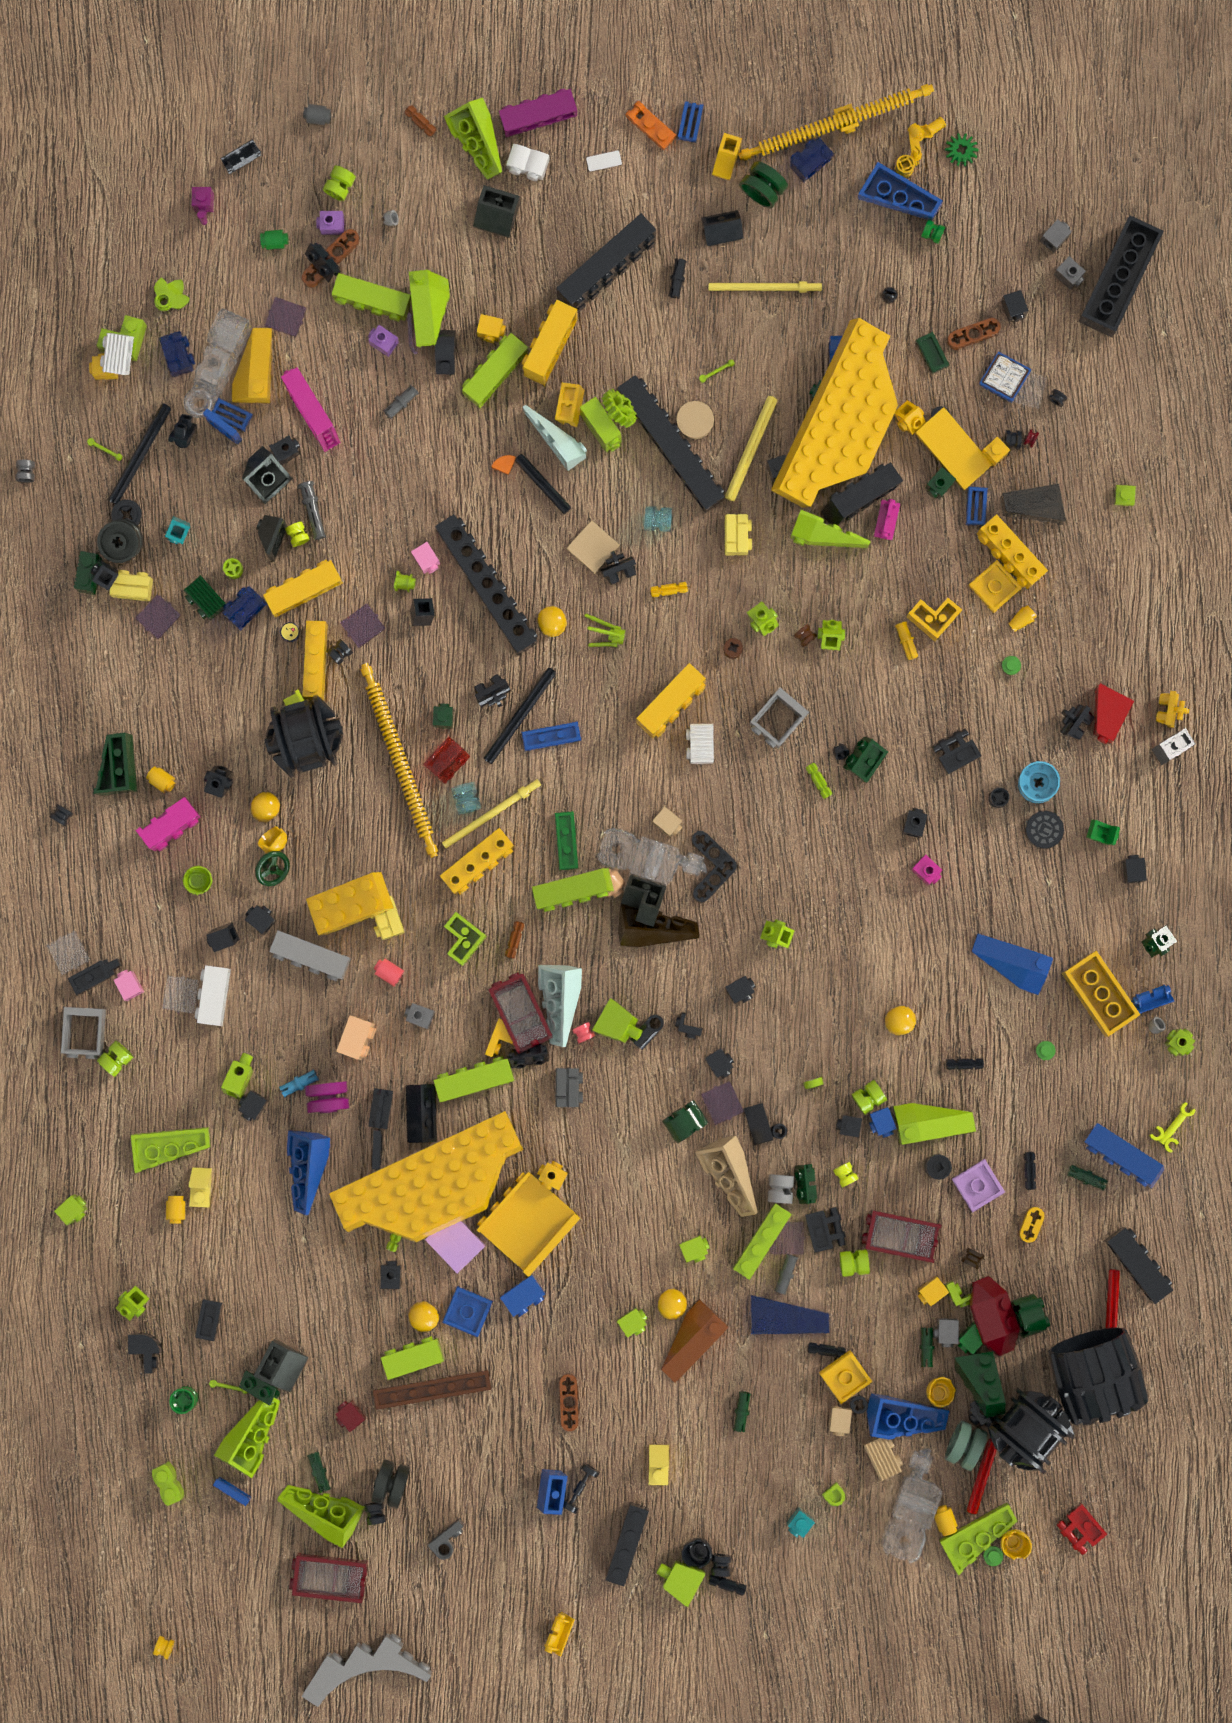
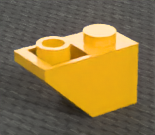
[712,133,742,181]

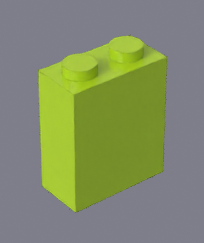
[580,396,622,452]

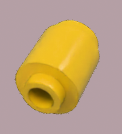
[146,766,176,793]
[166,1196,185,1224]
[933,1505,958,1536]

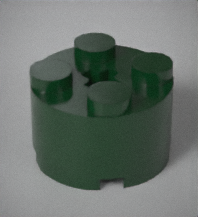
[662,1100,709,1143]
[1011,1294,1051,1338]

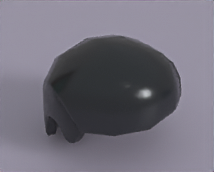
[681,1538,713,1569]

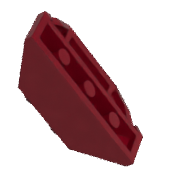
[970,1276,1020,1356]

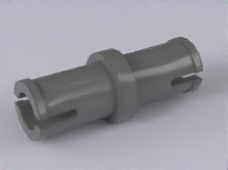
[383,385,419,419]
[774,1254,798,1295]

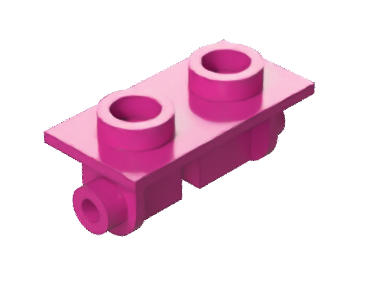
[874,499,900,540]

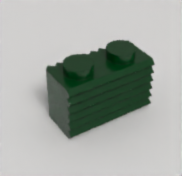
[73,551,102,595]
[183,575,227,621]

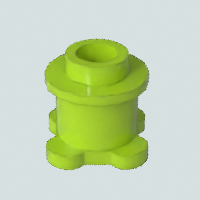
[394,571,416,593]

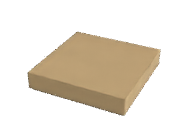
[566,521,620,574]

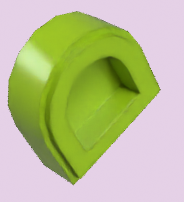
[803,1077,823,1090]
[821,1482,845,1506]

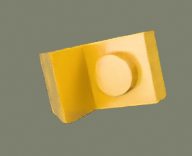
[485,1018,514,1057]

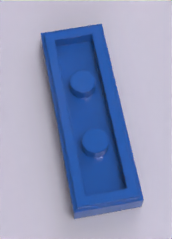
[521,722,581,751]

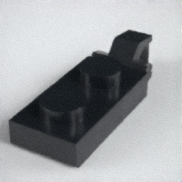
[68,958,122,995]

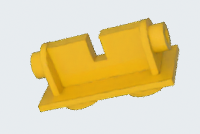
[544,1612,575,1657]

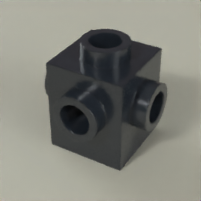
[204,765,233,798]
[968,1401,995,1427]

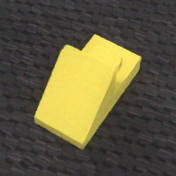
[189,1167,212,1207]
[649,1444,669,1485]

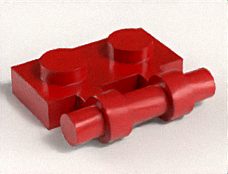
[1056,1503,1108,1555]

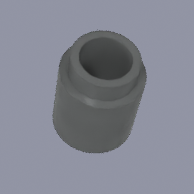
[303,104,331,125]

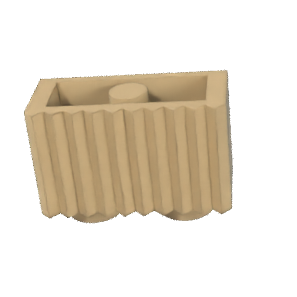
[863,1437,903,1481]

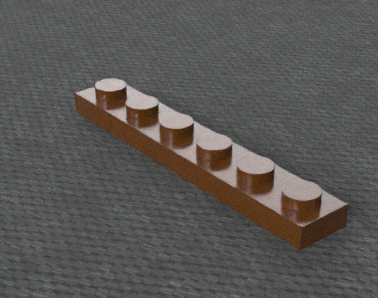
[373,1370,491,1410]

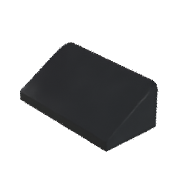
[744,1103,773,1145]

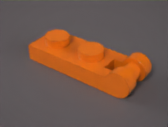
[625,101,676,151]

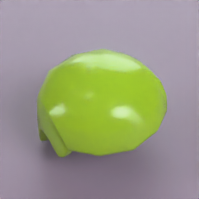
[182,865,213,895]

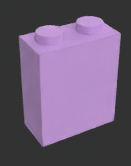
[425,1221,486,1273]

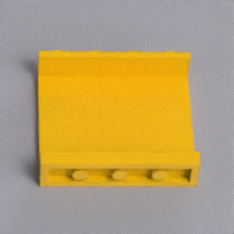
[477,1171,581,1277]

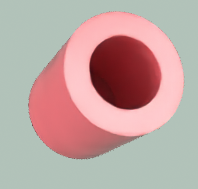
[374,958,404,987]

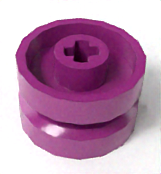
[304,1081,350,1114]

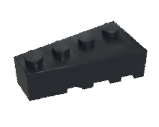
[821,462,903,526]

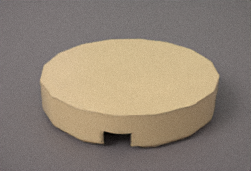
[676,401,714,439]

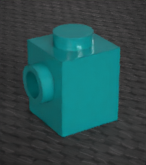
[165,516,190,544]
[787,1507,815,1538]

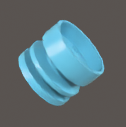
[1018,761,1060,804]

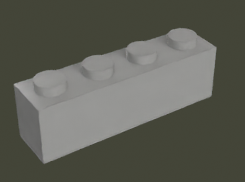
[269,930,351,982]

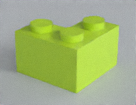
[97,315,147,362]
[444,912,487,966]

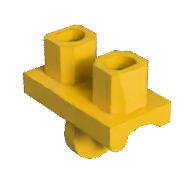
[1156,691,1189,728]

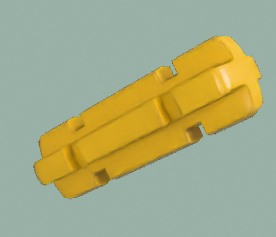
[650,582,688,597]

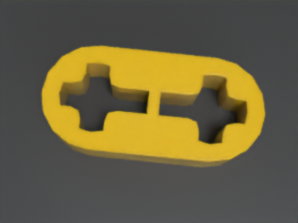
[1019,1207,1044,1243]

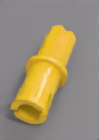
[895,621,918,660]

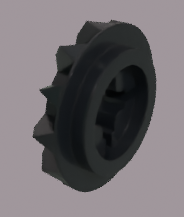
[111,499,142,525]

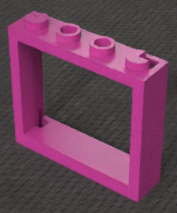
[281,367,341,452]

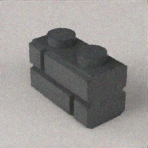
[556,1068,583,1107]

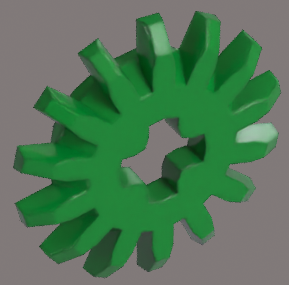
[945,133,979,166]

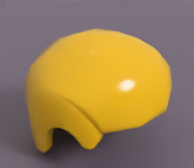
[537,606,567,637]
[250,792,280,822]
[257,826,287,853]
[885,1006,916,1036]
[657,1289,687,1320]
[408,1301,439,1332]
[926,1377,956,1407]
[1000,1529,1032,1560]

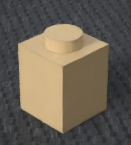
[652,806,683,837]
[829,1406,852,1436]

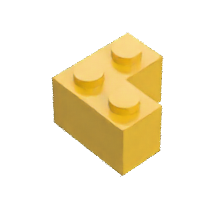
[906,598,962,642]

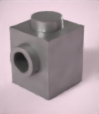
[1054,256,1086,290]
[404,1003,435,1029]
[933,1318,959,1347]

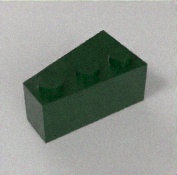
[93,732,137,796]
[954,1351,1006,1417]

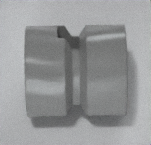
[767,1174,794,1204]

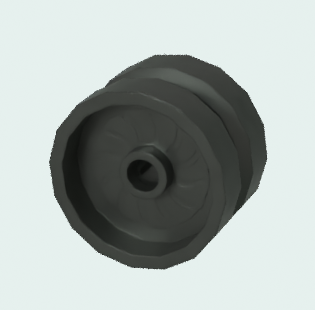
[97,519,143,563]
[371,1459,410,1509]

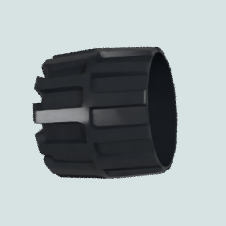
[1048,1327,1148,1425]

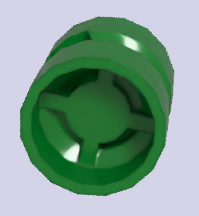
[169,1386,198,1414]

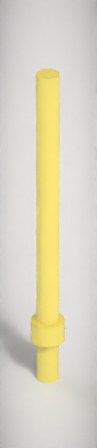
[709,281,822,293]
[442,779,541,849]

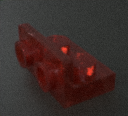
[423,736,470,784]

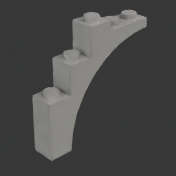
[302,1633,432,1707]

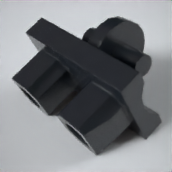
[168,414,197,448]
[600,551,636,585]
[474,674,511,708]
[1060,704,1095,740]

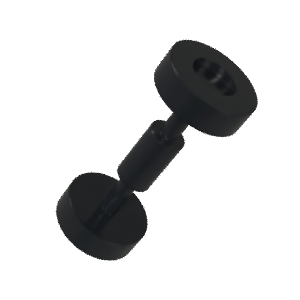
[563,1463,600,1514]

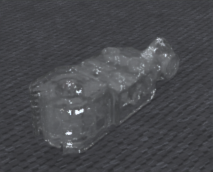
[184,308,252,418]
[596,827,707,886]
[881,1448,943,1564]

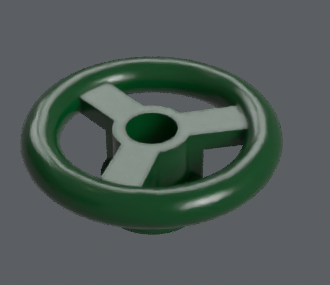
[255,851,290,887]

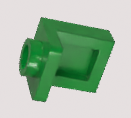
[1086,819,1120,845]

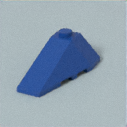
[971,934,1053,995]
[287,1130,330,1215]
[867,1393,950,1440]

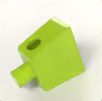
[592,998,642,1043]
[221,1053,253,1100]
[656,1560,706,1607]

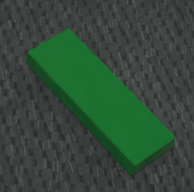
[555,811,579,870]

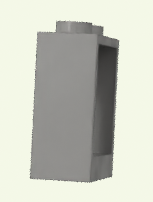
[750,688,809,749]
[61,1007,106,1059]

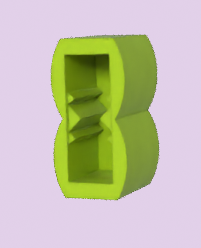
[152,1461,184,1506]

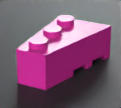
[135,797,201,852]

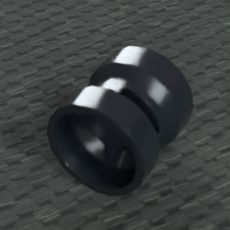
[326,639,353,665]
[988,788,1010,808]
[364,1502,386,1525]
[711,1553,731,1577]

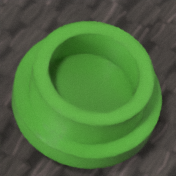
[1002,656,1021,675]
[1036,1041,1056,1060]
[983,1546,1003,1566]

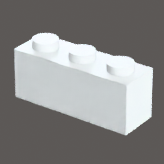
[195,965,231,1026]

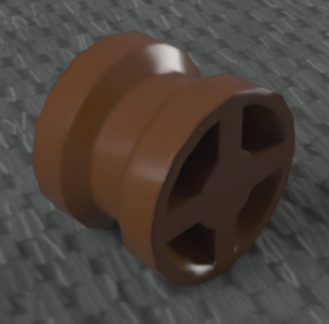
[793,624,818,647]
[723,638,743,659]

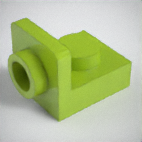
[944,1281,971,1308]

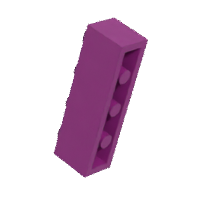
[499,89,577,138]

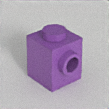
[316,211,344,235]
[368,325,399,357]

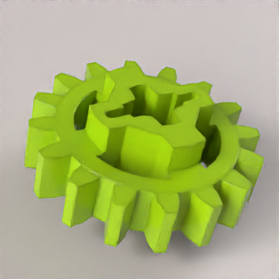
[601,389,637,428]

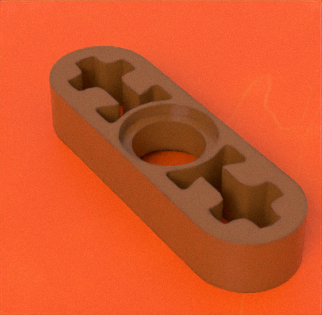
[947,318,1001,350]
[559,1373,579,1431]

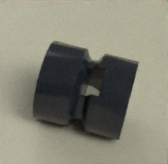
[924,1154,952,1180]

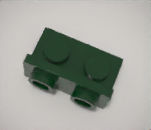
[843,737,888,783]

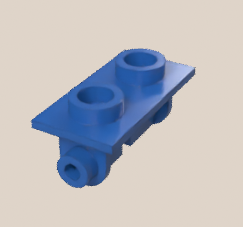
[1131,984,1174,1013]

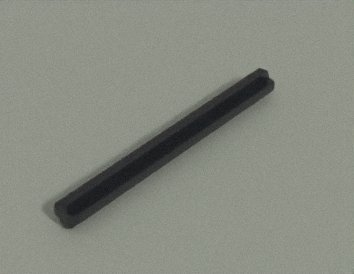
[108,403,171,504]
[484,668,556,764]

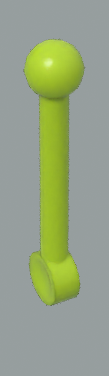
[699,359,735,383]
[87,438,123,461]
[209,1380,248,1394]

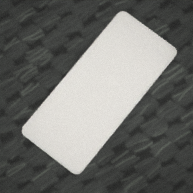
[586,151,622,171]

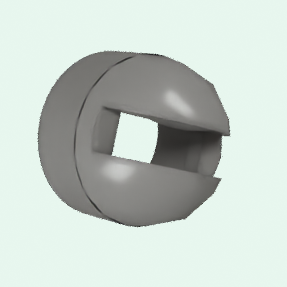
[383,210,399,226]
[1148,1017,1166,1034]

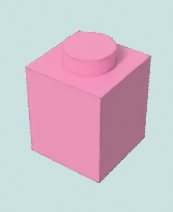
[411,542,440,574]
[114,970,144,1001]

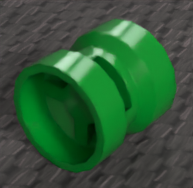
[921,219,946,244]

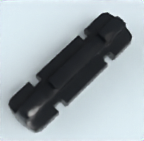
[946,1058,984,1070]
[1024,1152,1036,1190]
[808,1342,846,1358]
[708,1575,746,1596]

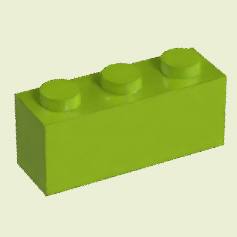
[381,1336,445,1380]

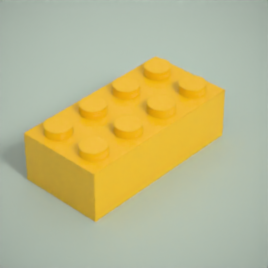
[522,300,578,386]
[636,663,706,739]
[306,872,394,935]
[1061,951,1140,1037]

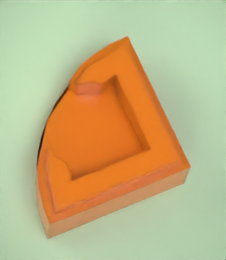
[491,455,516,475]

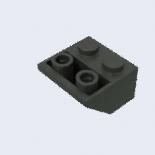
[473,185,521,238]
[254,1339,309,1392]

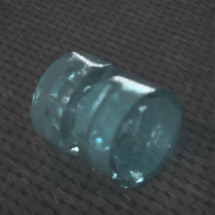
[644,506,672,532]
[451,782,482,815]

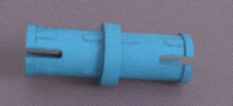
[279,1069,319,1098]

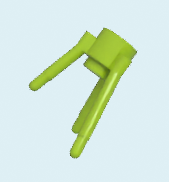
[584,614,626,647]

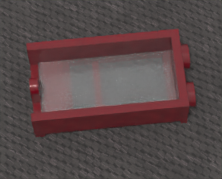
[488,972,554,1054]
[862,1210,942,1263]
[289,1553,368,1603]

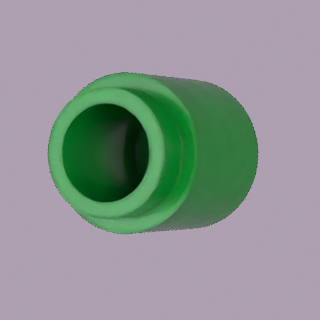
[260,229,289,250]

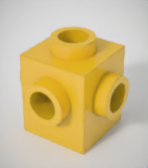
[894,400,926,435]
[537,1161,568,1190]

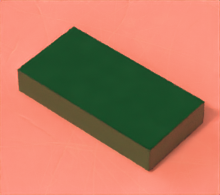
[915,332,949,374]

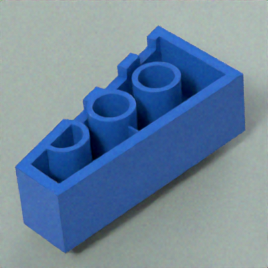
[858,162,943,221]
[1085,1123,1165,1189]

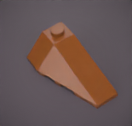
[661,1299,729,1383]

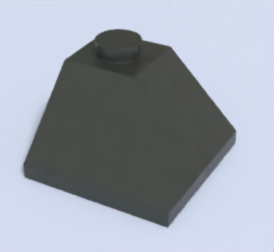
[242,446,293,504]
[256,515,288,561]

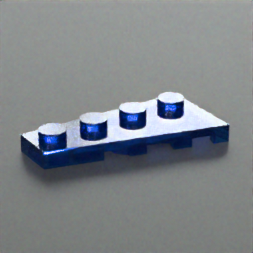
[751,1295,829,1334]

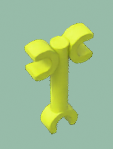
[1149,1102,1196,1153]

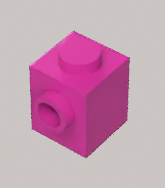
[911,855,942,885]

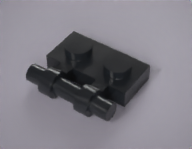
[932,728,982,775]
[805,1207,846,1253]

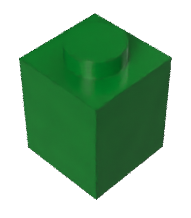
[958,1323,983,1354]

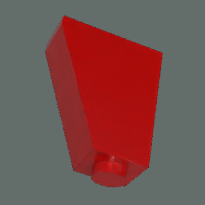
[1093,683,1134,744]

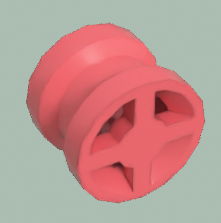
[572,1022,595,1044]

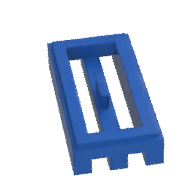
[678,101,704,143]
[211,398,253,432]
[966,487,988,526]
[213,1477,252,1506]

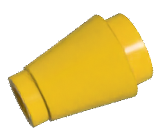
[1008,605,1037,632]

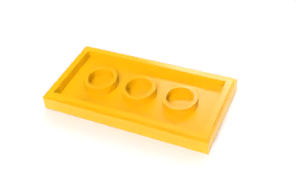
[915,407,993,490]

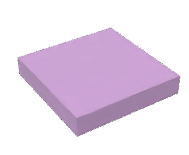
[951,1159,1005,1213]

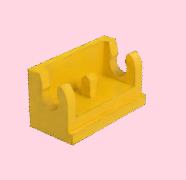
[555,382,585,427]

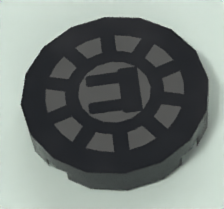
[1025,811,1064,849]

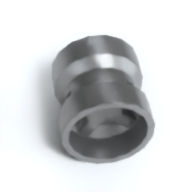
[15,460,35,482]

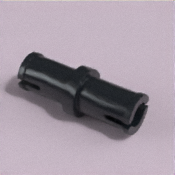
[668,258,687,299]

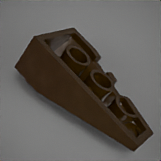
[618,903,700,947]

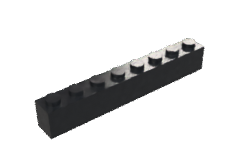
[617,375,725,513]

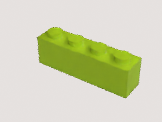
[332,273,412,322]
[462,333,529,408]
[532,868,614,912]
[433,1056,515,1103]
[733,1203,792,1280]

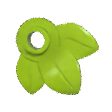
[154,278,190,311]

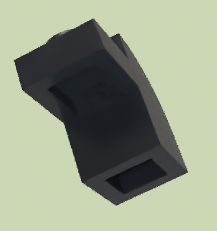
[435,330,456,375]
[128,1333,163,1374]

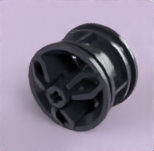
[264,695,344,778]
[986,1387,1076,1475]

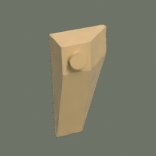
[695,1136,758,1217]

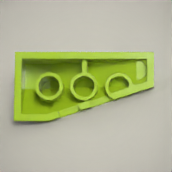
[444,98,502,180]
[409,270,450,347]
[790,510,871,548]
[893,1103,976,1145]
[214,1398,280,1478]
[277,1485,364,1548]

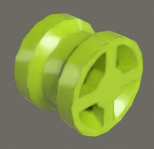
[223,558,244,580]

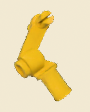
[907,117,946,166]

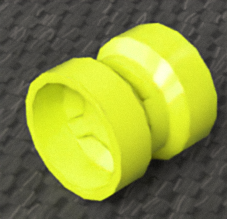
[285,522,310,547]
[833,1161,859,1188]

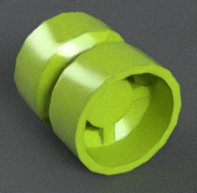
[322,165,356,202]
[97,1040,134,1077]
[851,1080,887,1115]
[839,1249,870,1277]

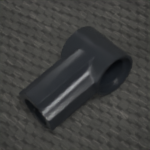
[630,1014,664,1050]

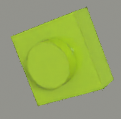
[1114,485,1136,506]

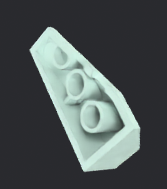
[523,405,587,471]
[538,965,582,1047]

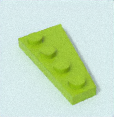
[131,1127,211,1173]
[939,1503,1017,1576]

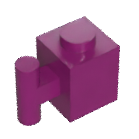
[192,187,214,225]

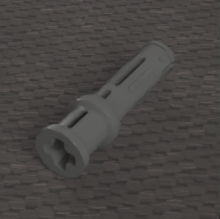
[297,481,326,540]

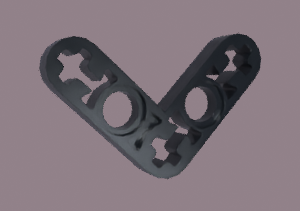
[692,831,737,903]

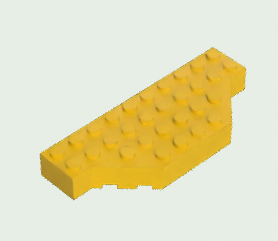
[771,318,898,508]
[329,1111,524,1242]

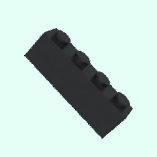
[1104,1227,1173,1304]
[606,1502,649,1587]

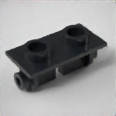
[220,139,261,174]
[305,243,341,283]
[508,1044,549,1069]
[368,1088,393,1129]

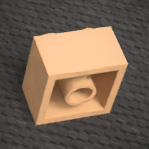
[336,1015,376,1060]

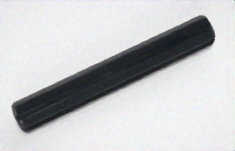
[515,454,571,514]

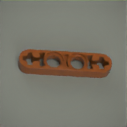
[302,229,360,288]

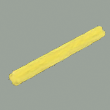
[725,396,778,501]

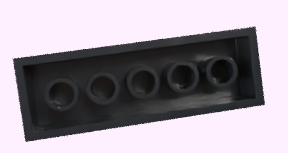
[556,213,656,313]
[1078,215,1164,337]

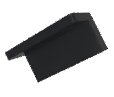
[701,210,744,246]

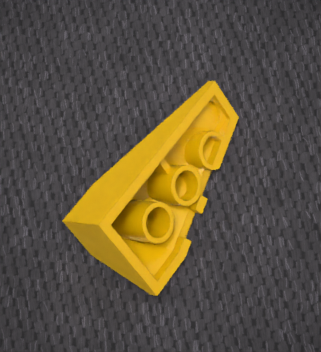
[232,328,272,403]

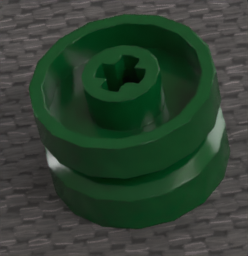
[739,161,788,209]

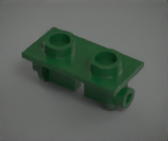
[795,1164,817,1204]
[239,1370,280,1406]

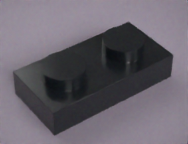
[195,1299,223,1341]

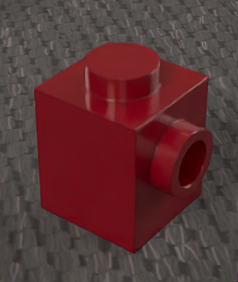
[335,1400,366,1432]

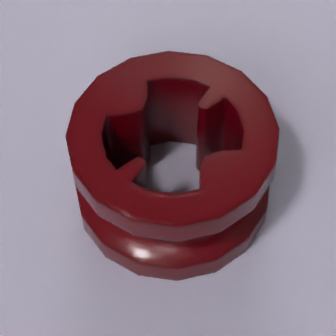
[1024,429,1039,448]

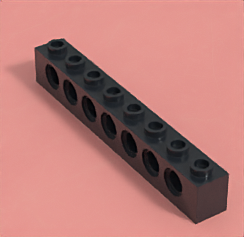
[435,514,538,656]

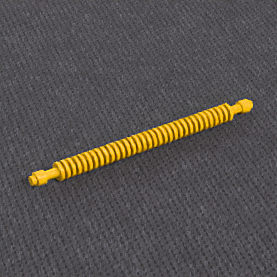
[738,84,934,161]
[361,663,438,858]

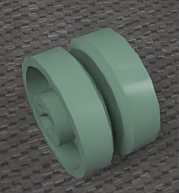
[944,1420,988,1471]

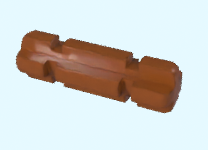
[405,105,436,137]
[505,921,524,959]

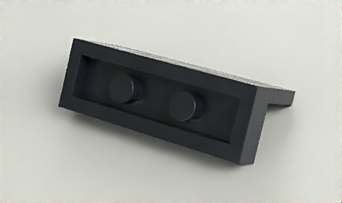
[406,1084,437,1143]

